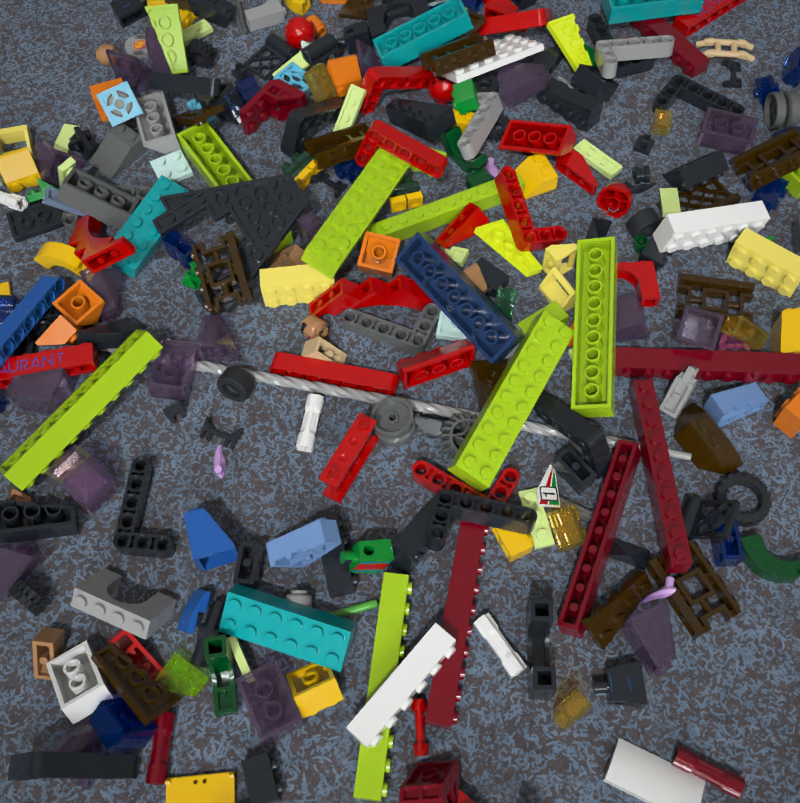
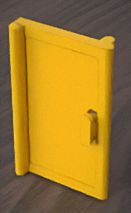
[165,771,236,803]

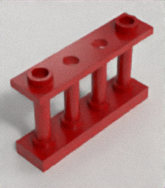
[319,413,379,504]

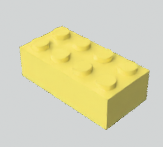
[726,228,800,298]
[259,264,335,308]

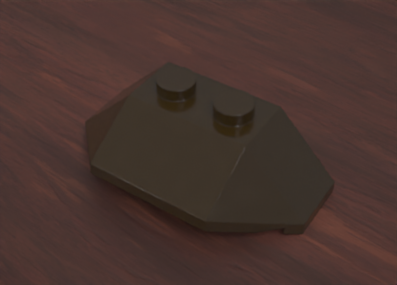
[673,402,744,475]

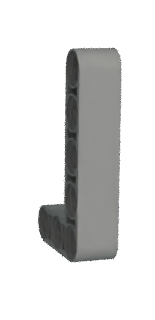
[594,35,675,79]
[457,92,503,160]

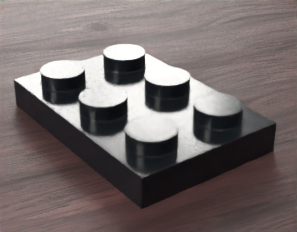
[6,201,64,243]

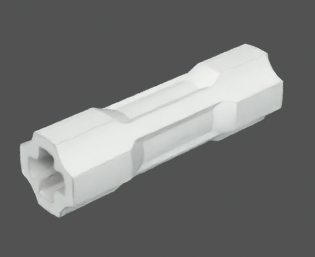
[0,191,28,211]
[296,393,324,452]
[473,613,527,679]

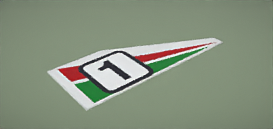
[537,465,561,508]

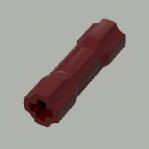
[146,712,176,785]
[671,745,745,799]

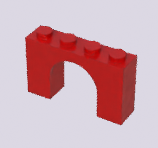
[617,260,661,307]

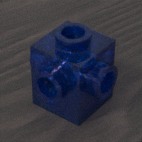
[753,75,780,104]

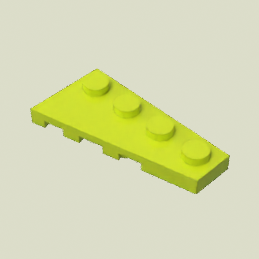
[546,13,592,71]

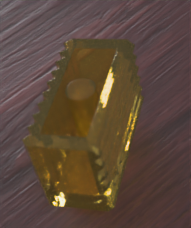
[303,64,338,102]
[721,315,769,350]
[546,504,587,552]
[552,689,591,730]

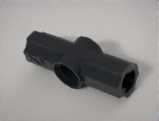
[190,601,225,669]

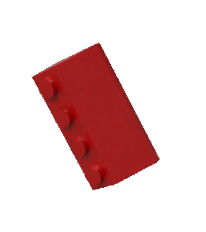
[498,119,577,156]
[396,339,475,389]

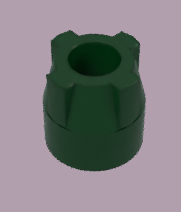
[632,235,649,254]

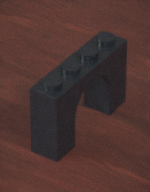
[366,0,430,40]
[525,599,557,700]

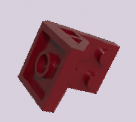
[239,79,307,136]
[399,759,460,803]

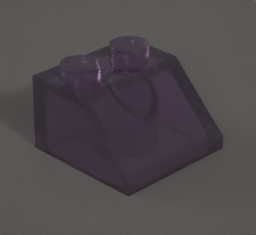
[355,40,381,81]

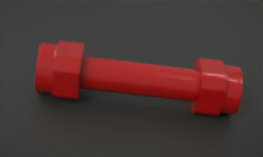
[411,699,429,757]

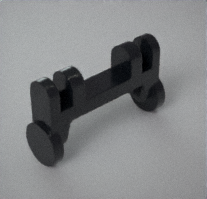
[722,58,742,88]
[309,170,348,199]
[200,416,243,450]

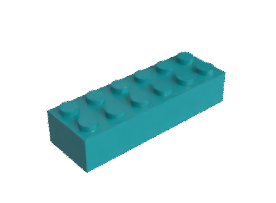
[372,0,474,66]
[601,0,704,24]
[111,175,189,278]
[219,584,357,672]

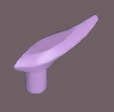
[486,157,500,177]
[214,445,226,479]
[643,576,677,603]

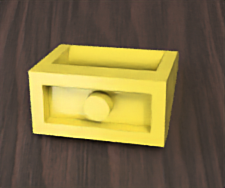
[0,125,33,154]
[542,244,577,275]
[539,267,575,312]

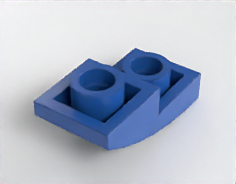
[177,589,210,634]

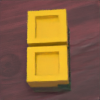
[281,151,323,190]
[388,177,423,213]

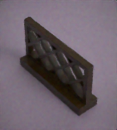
[656,178,741,212]

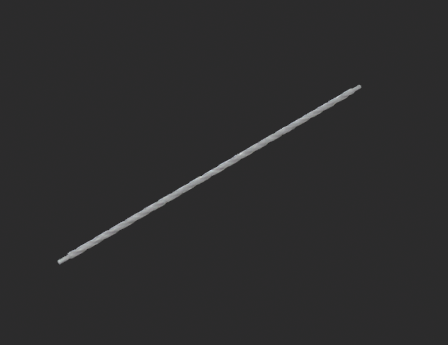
[99,348,692,461]

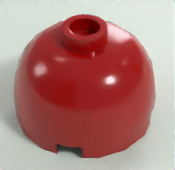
[284,17,315,49]
[428,78,454,105]
[596,182,633,219]

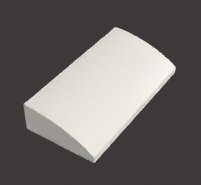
[602,738,705,803]

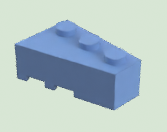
[703,382,769,428]
[266,517,342,568]

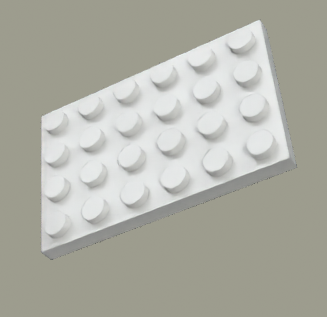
[431,34,544,83]

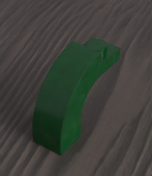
[439,126,488,173]
[735,534,800,583]
[203,634,239,717]

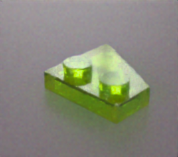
[154,652,210,697]

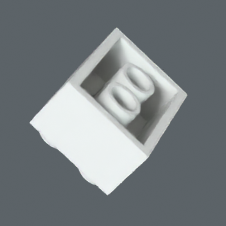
[46,640,115,724]

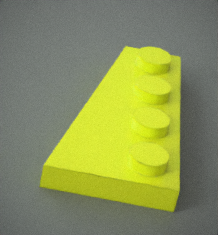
[474,219,543,277]

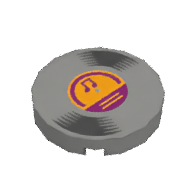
[124,34,156,60]

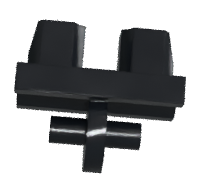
[68,126,99,161]

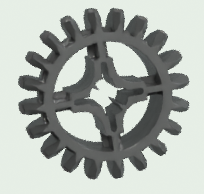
[438,413,476,460]

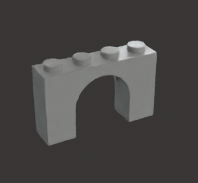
[240,0,287,32]
[71,568,176,640]

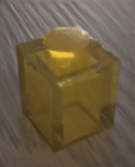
[652,109,672,136]

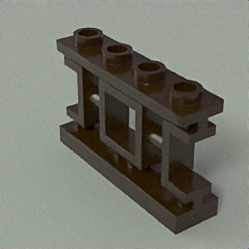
[419,32,496,76]
[304,122,379,170]
[731,127,800,191]
[190,231,256,316]
[674,273,755,330]
[646,539,741,640]

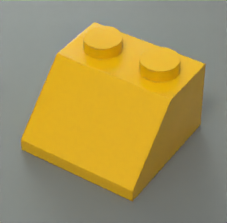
[0,146,43,193]
[515,154,558,199]
[286,663,344,718]

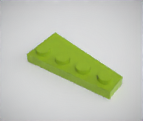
[144,3,189,74]

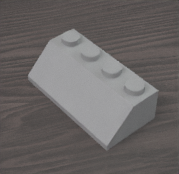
[132,91,181,154]

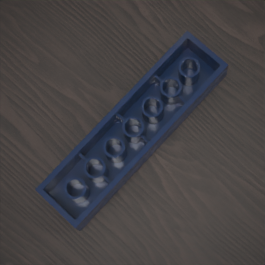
[394,232,525,364]

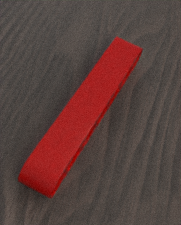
[269,352,400,397]

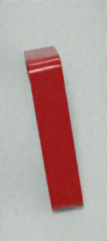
[475,8,553,36]
[360,66,436,116]
[355,120,448,178]
[495,166,568,252]
[412,460,520,513]

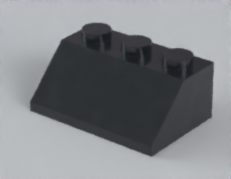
[662,150,729,192]

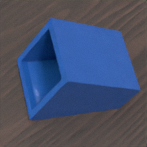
[183,508,238,572]

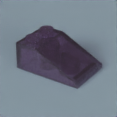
[106,49,152,94]
[146,338,199,402]

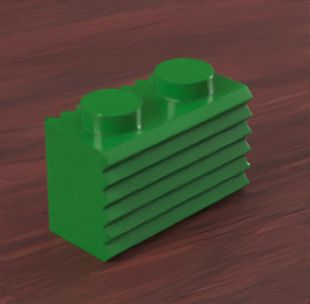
[451,78,479,115]

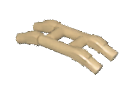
[696,37,755,62]

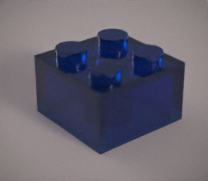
[88,697,158,755]

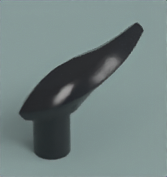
[624,181,656,194]

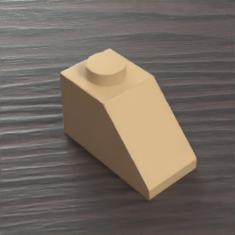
[301,336,347,364]

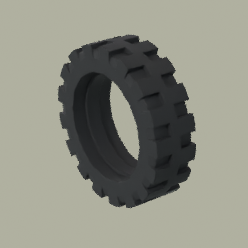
[713,472,772,527]

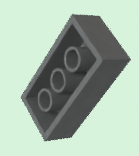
[56,167,140,230]

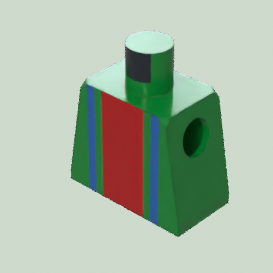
[340,539,394,574]

